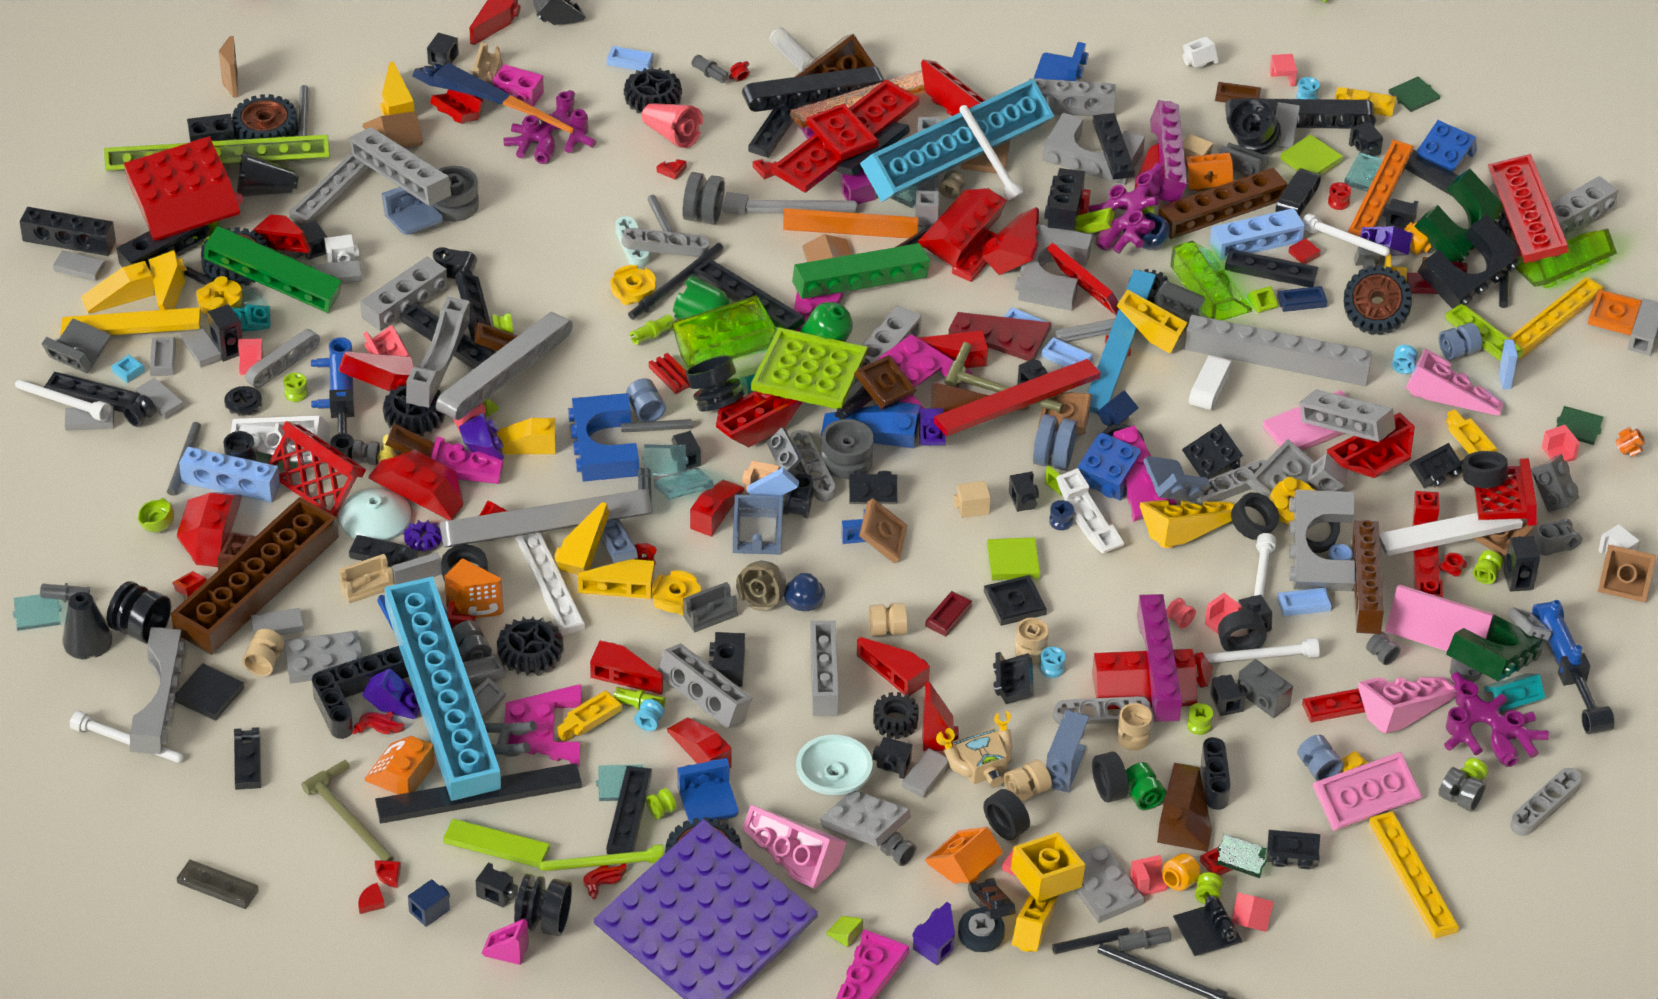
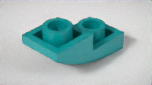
[231,304,271,332]

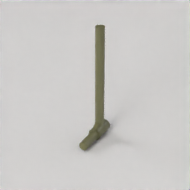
[944,342,1063,413]
[301,760,394,861]

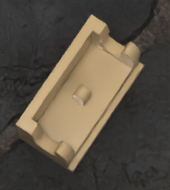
[473,43,503,86]
[339,554,394,604]

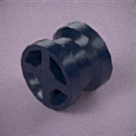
[1049,500,1074,530]

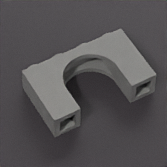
[1043,113,1145,185]
[1015,225,1092,311]
[1628,298,1658,356]
[1289,490,1355,591]

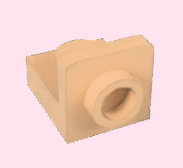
[742,461,779,493]

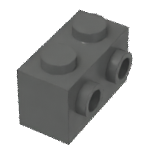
[1238,659,1293,718]

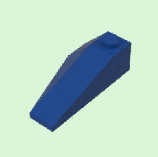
[821,402,921,449]

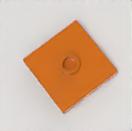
[1587,289,1642,336]

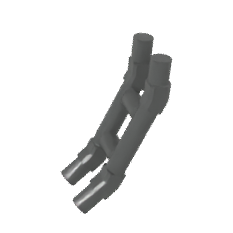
[484,721,537,757]

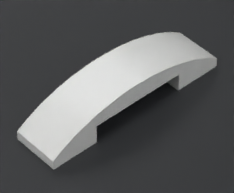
[1056,468,1124,553]

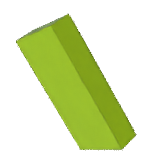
[1074,208,1114,234]

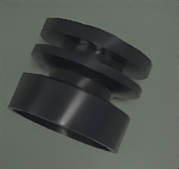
[1228,98,1282,154]
[685,355,744,412]
[106,581,172,644]
[514,873,572,936]

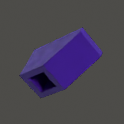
[1358,226,1413,256]
[918,408,945,446]
[459,413,504,460]
[362,668,420,719]
[912,902,955,965]

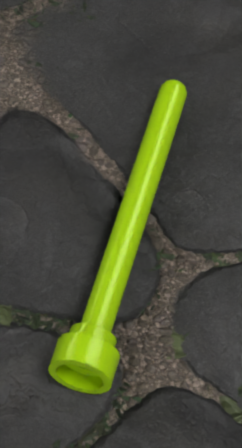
[539,844,664,871]

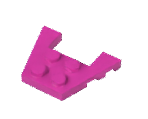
[878,334,973,409]
[505,684,582,766]

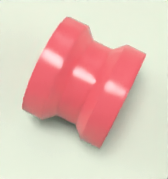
[1166,597,1196,629]

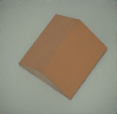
[362,111,423,148]
[1598,544,1657,603]

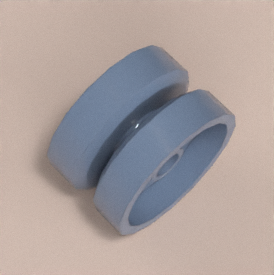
[1033,414,1077,471]

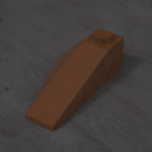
[794,34,875,77]
[930,383,1030,413]
[1157,763,1212,852]

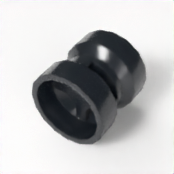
[123,395,157,427]

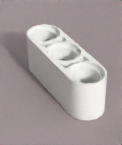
[1189,355,1232,411]

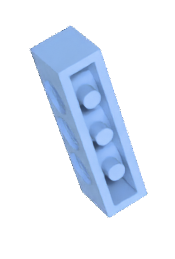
[1210,208,1305,260]
[179,447,280,503]

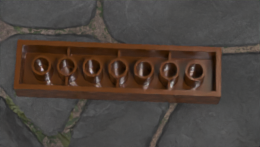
[171,497,339,655]

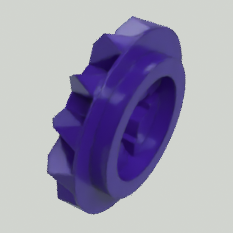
[404,519,442,551]

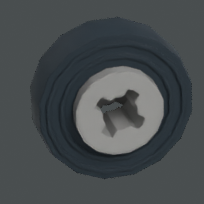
[958,908,1005,952]

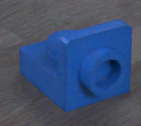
[841,509,866,544]

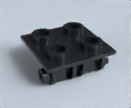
[1181,424,1243,479]
[1173,895,1242,956]

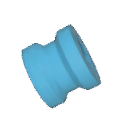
[1296,77,1320,99]
[1392,345,1417,374]
[1040,646,1066,678]
[634,699,665,731]

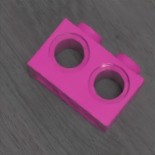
[493,64,544,107]

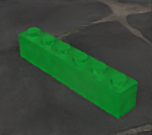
[204,226,342,313]
[792,243,930,299]

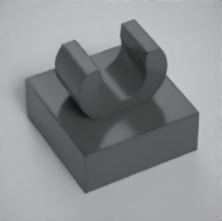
[1354,247,1381,270]

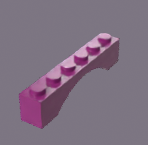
[1150,100,1187,202]
[798,102,875,205]
[1137,594,1182,722]

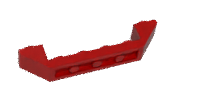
[1412,491,1443,598]

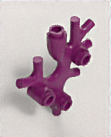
[503,90,596,164]
[1089,163,1163,254]
[1444,672,1549,767]

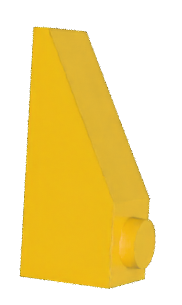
[380,61,414,116]
[149,250,187,310]
[81,261,155,314]
[1117,289,1188,354]
[497,418,556,454]
[555,502,610,575]
[578,559,655,599]
[1012,894,1059,952]

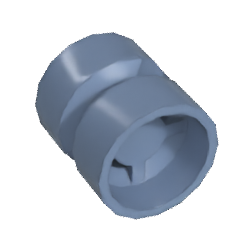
[1438,323,1482,360]
[626,378,666,422]
[1297,734,1344,781]

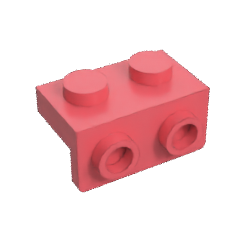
[363,325,412,359]

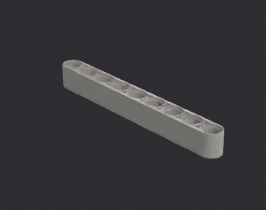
[436,312,573,420]
[439,489,653,548]

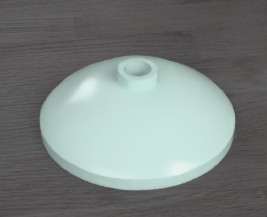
[339,488,412,541]
[796,735,873,795]

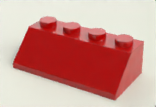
[918,188,1007,267]
[1092,649,1197,710]

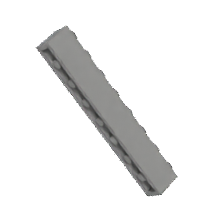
[1184,315,1373,387]

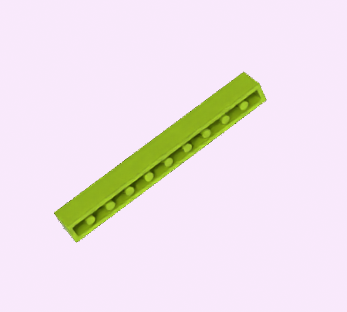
[104,135,330,172]

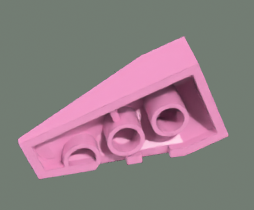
[1406,348,1503,416]
[1358,677,1457,734]
[742,805,847,889]

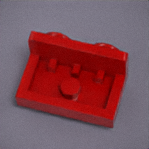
[430,89,483,124]

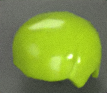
[137,498,175,533]

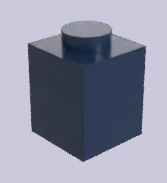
[1096,390,1139,427]
[408,879,450,927]

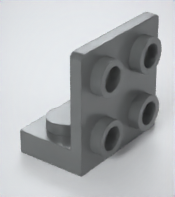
[42,319,111,374]

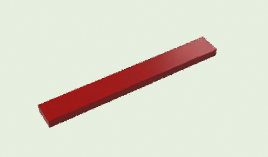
[933,359,1101,437]

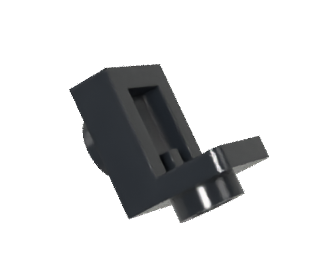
[1238,594,1272,634]

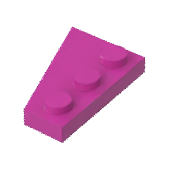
[431,436,503,484]

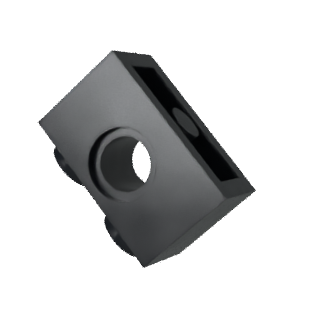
[207,304,242,362]
[1503,536,1540,592]
[708,632,745,687]

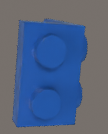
[1034,42,1089,81]
[1417,120,1477,171]
[1077,433,1140,501]
[677,758,739,824]

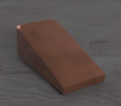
[218,532,255,570]

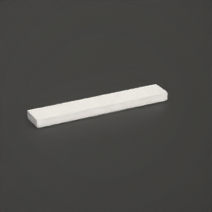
[1379,508,1523,556]
[515,532,585,635]

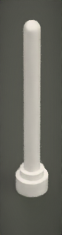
[960,105,1024,201]
[1302,213,1390,256]
[15,380,111,422]
[1254,533,1276,598]
[1204,638,1319,663]
[70,710,183,763]

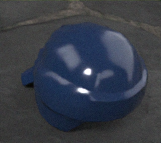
[1123,213,1170,250]
[784,573,825,611]

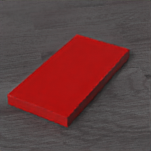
[1047,242,1119,316]

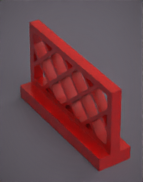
[268,421,367,517]
[1474,458,1537,526]

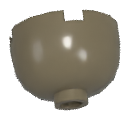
[736,560,786,611]

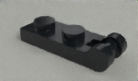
[234,727,261,790]
[968,878,1016,919]

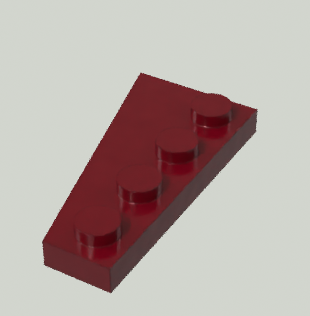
[948,312,1051,361]

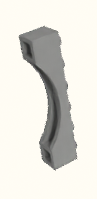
[915,117,940,226]
[406,296,470,408]
[130,627,185,754]

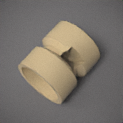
[869,603,907,637]
[1015,617,1049,664]
[242,629,285,676]
[1117,703,1152,751]
[1004,759,1052,802]

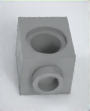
[1308,454,1348,491]

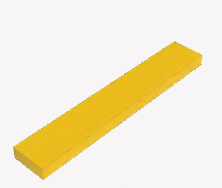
[1509,277,1604,359]
[60,307,201,335]
[1369,811,1459,939]

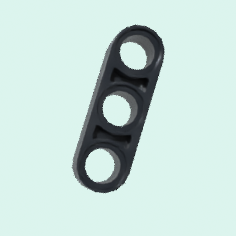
[1275,168,1321,217]
[1201,737,1231,810]

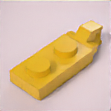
[1335,87,1396,117]
[1445,409,1497,454]
[557,690,622,742]

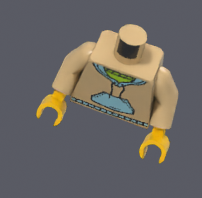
[936,711,1013,787]

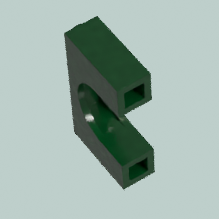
[1414,168,1504,262]
[1446,614,1543,682]

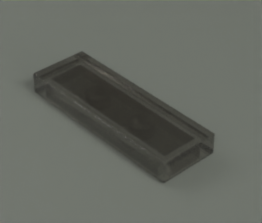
[177,859,259,909]

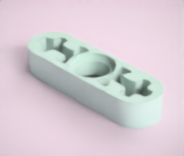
[616,216,649,268]

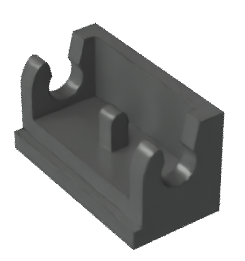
[683,582,738,633]

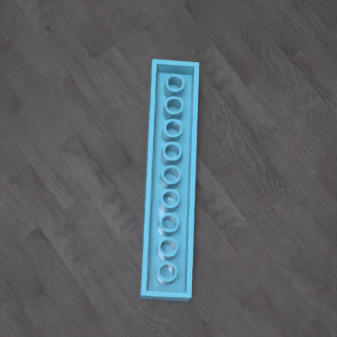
[860,78,1054,202]
[385,576,501,801]

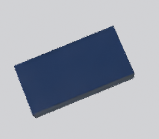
[1277,286,1328,312]

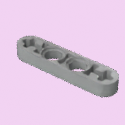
[621,228,710,257]
[245,329,320,388]
[790,430,835,502]
[1193,460,1267,506]
[1052,696,1151,724]
[1511,768,1581,836]

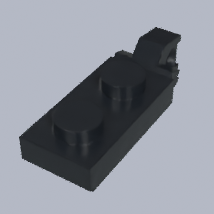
[349,535,418,567]

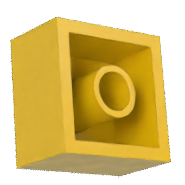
[1011,832,1086,902]

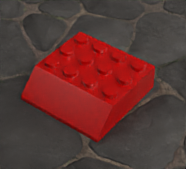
[123,136,241,241]

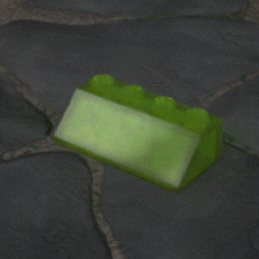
[1516,228,1617,289]
[1170,240,1252,321]
[672,295,776,369]

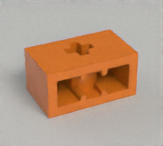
[1185,153,1233,191]

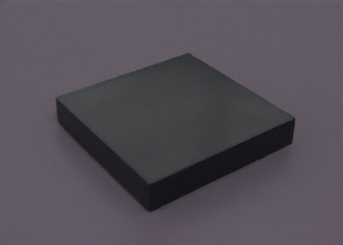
[984,575,1047,626]
[175,663,244,720]

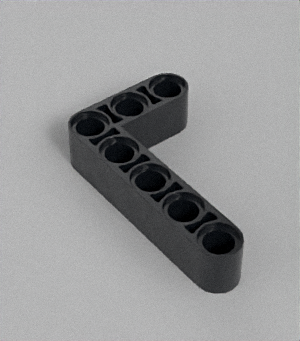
[312,646,409,739]

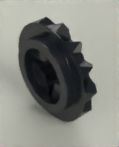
[224,386,262,416]

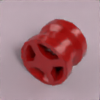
[1328,182,1351,210]

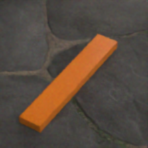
[1348,139,1414,237]
[783,208,918,239]

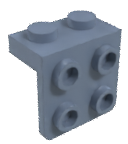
[381,187,443,235]
[1143,456,1211,502]

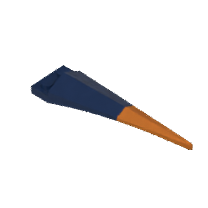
[412,62,574,134]

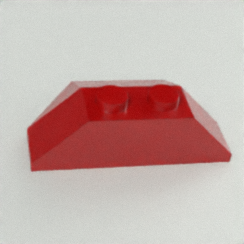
[921,59,986,116]
[716,391,803,448]
[1326,412,1415,478]
[368,450,463,521]
[176,492,242,567]

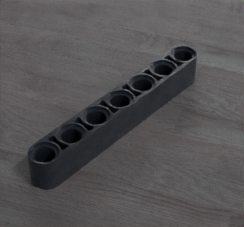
[742,66,885,112]
[1225,98,1376,129]

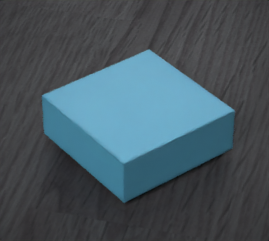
[111,354,145,383]

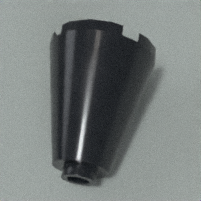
[237,153,299,197]
[62,592,112,660]

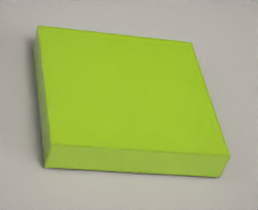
[1280,134,1343,175]
[987,537,1040,580]

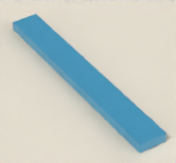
[1088,269,1156,413]

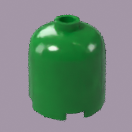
[673,275,731,331]
[800,302,853,342]

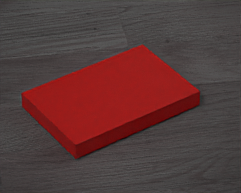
[806,103,879,161]

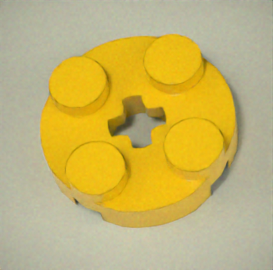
[610,265,656,305]
[196,276,244,315]
[1269,477,1316,525]
[652,570,701,615]

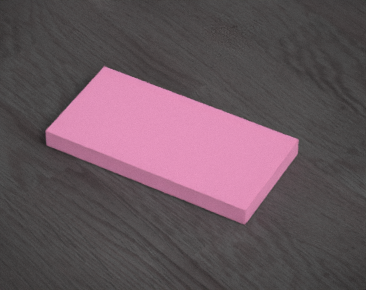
[1262,390,1347,450]
[1385,585,1493,651]
[1312,752,1422,831]

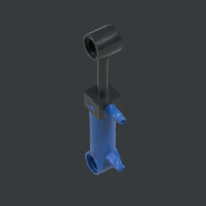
[311,337,355,459]
[1532,600,1615,734]

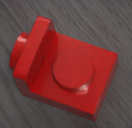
[172,571,207,598]

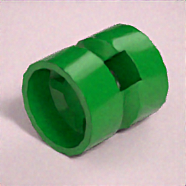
[1126,762,1166,811]

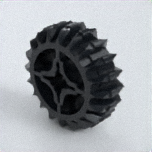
[623,66,682,113]
[383,382,446,436]
[497,616,564,676]

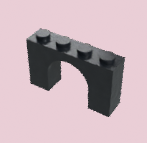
[1417,214,1521,309]

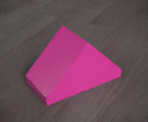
[481,919,529,965]

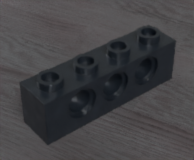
[1044,168,1085,231]
[19,206,116,256]
[116,224,210,270]

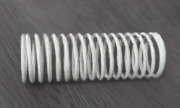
[770,28,815,71]

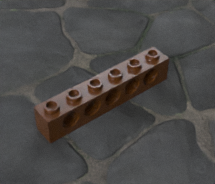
[1158,167,1288,239]
[1352,520,1384,634]

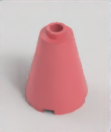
[642,103,703,148]

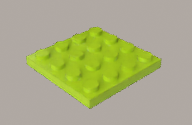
[751,328,868,409]

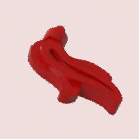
[352,711,404,735]
[583,863,627,900]

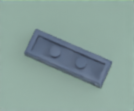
[601,519,638,563]

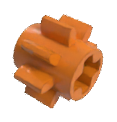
[1616,427,1646,457]

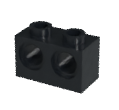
[187,113,235,142]

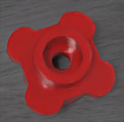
[729,61,750,82]
[634,543,657,566]
[1439,553,1467,577]

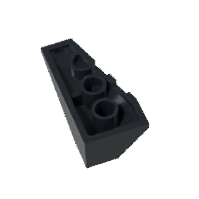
[534,0,586,25]

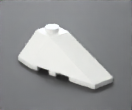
[231,416,331,463]

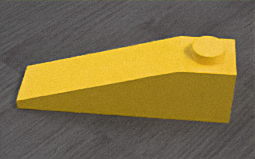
[1140,500,1235,548]

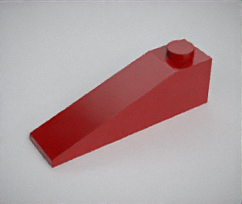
[982,207,1039,275]

